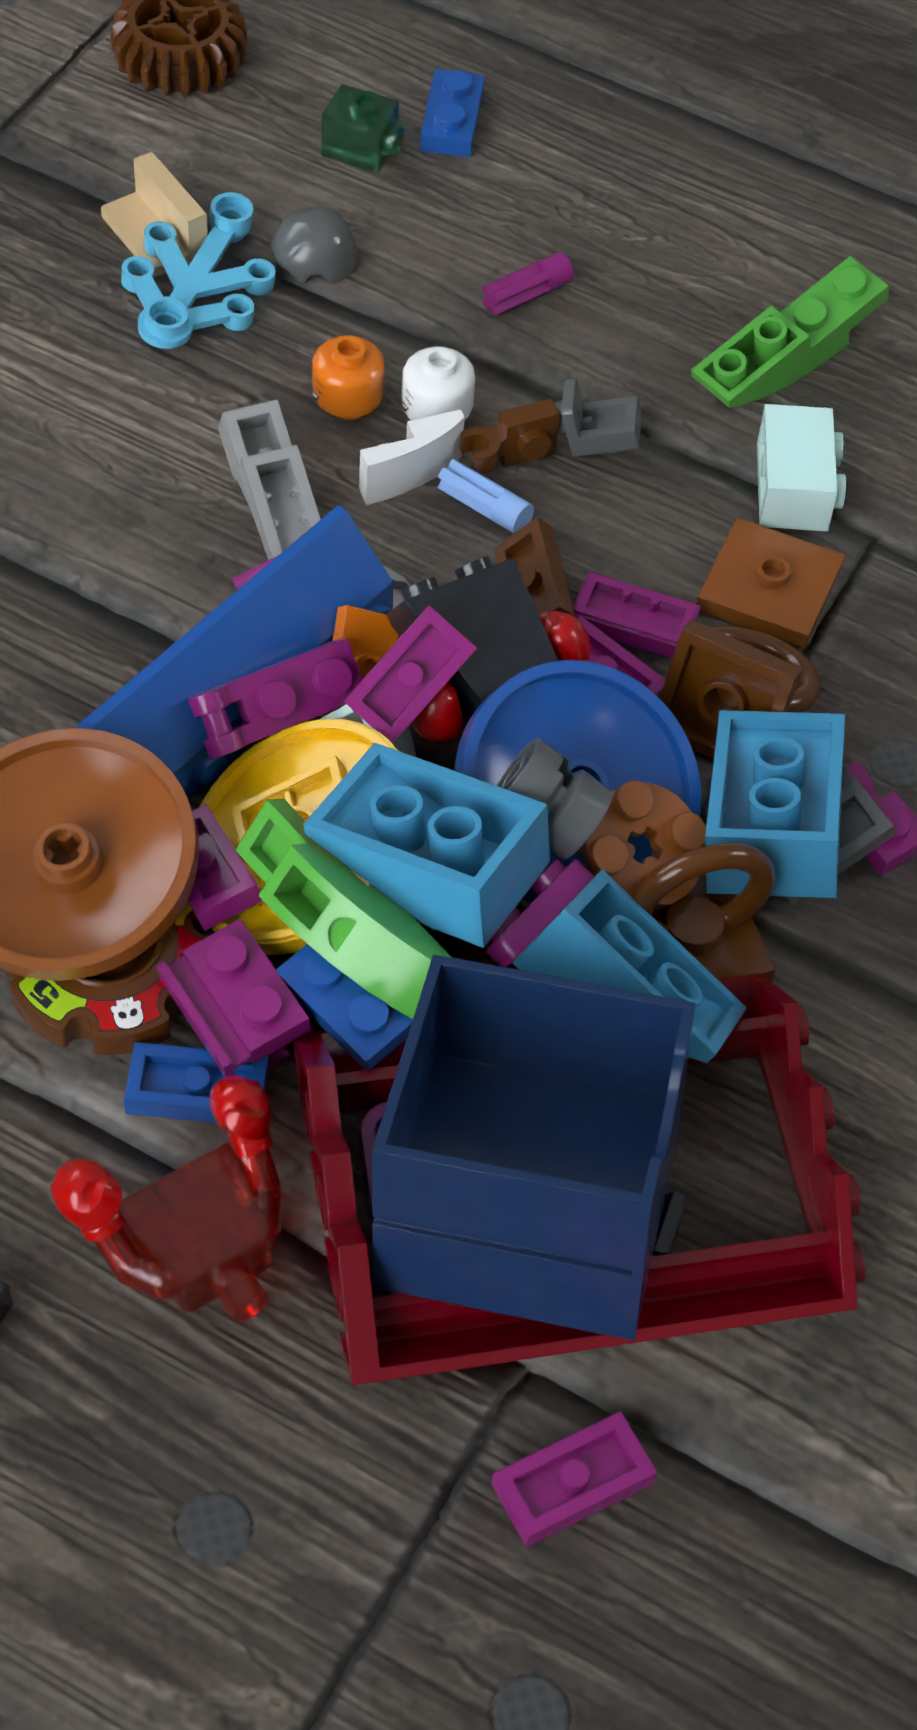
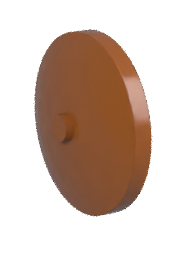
[0,728,199,981]

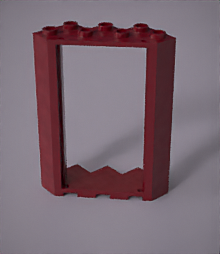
[293,973,865,1386]

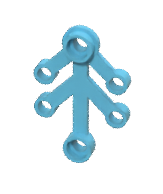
[121,192,276,349]

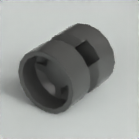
[496,737,613,860]

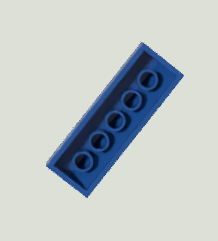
[76,505,393,800]

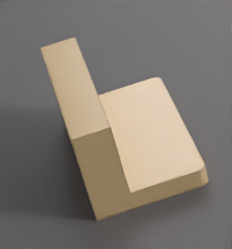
[101,152,208,276]

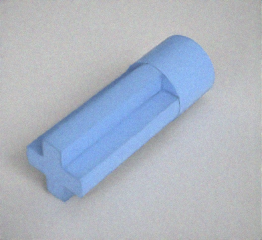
[437,459,534,534]

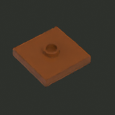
[696,518,845,649]

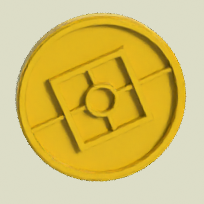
[199,719,398,955]

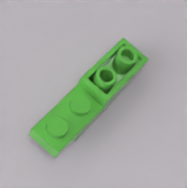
[691,256,889,408]
[235,799,451,1019]

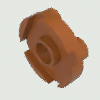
[577,780,706,910]

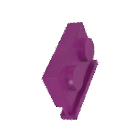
[156,918,311,1077]

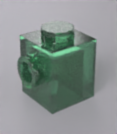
[321,84,404,173]

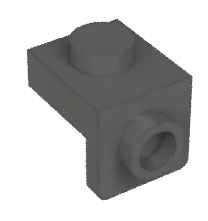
[555,378,642,457]

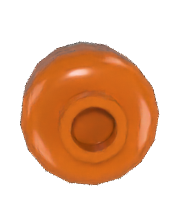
[312,335,385,420]

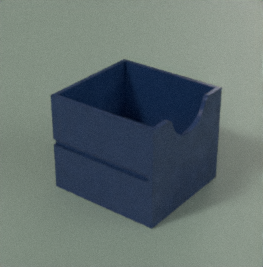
[372,954,696,1341]

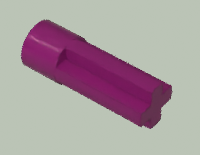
[482,252,574,316]

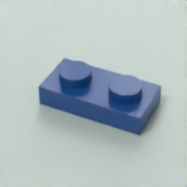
[420,69,485,157]
[275,944,413,1070]
[124,1042,269,1123]

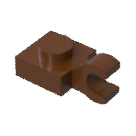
[459,398,560,474]

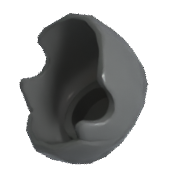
[271,207,359,284]

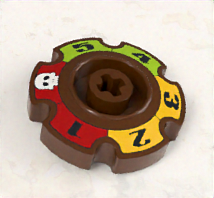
[5,902,209,1055]

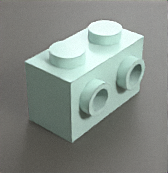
[757,404,846,531]

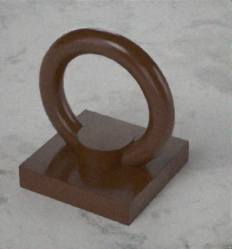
[660,620,821,760]
[631,843,776,982]

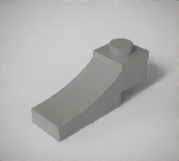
[218,399,321,560]

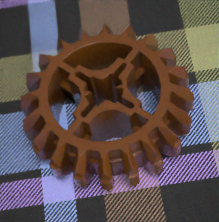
[110,0,247,97]

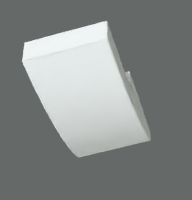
[359,409,465,505]

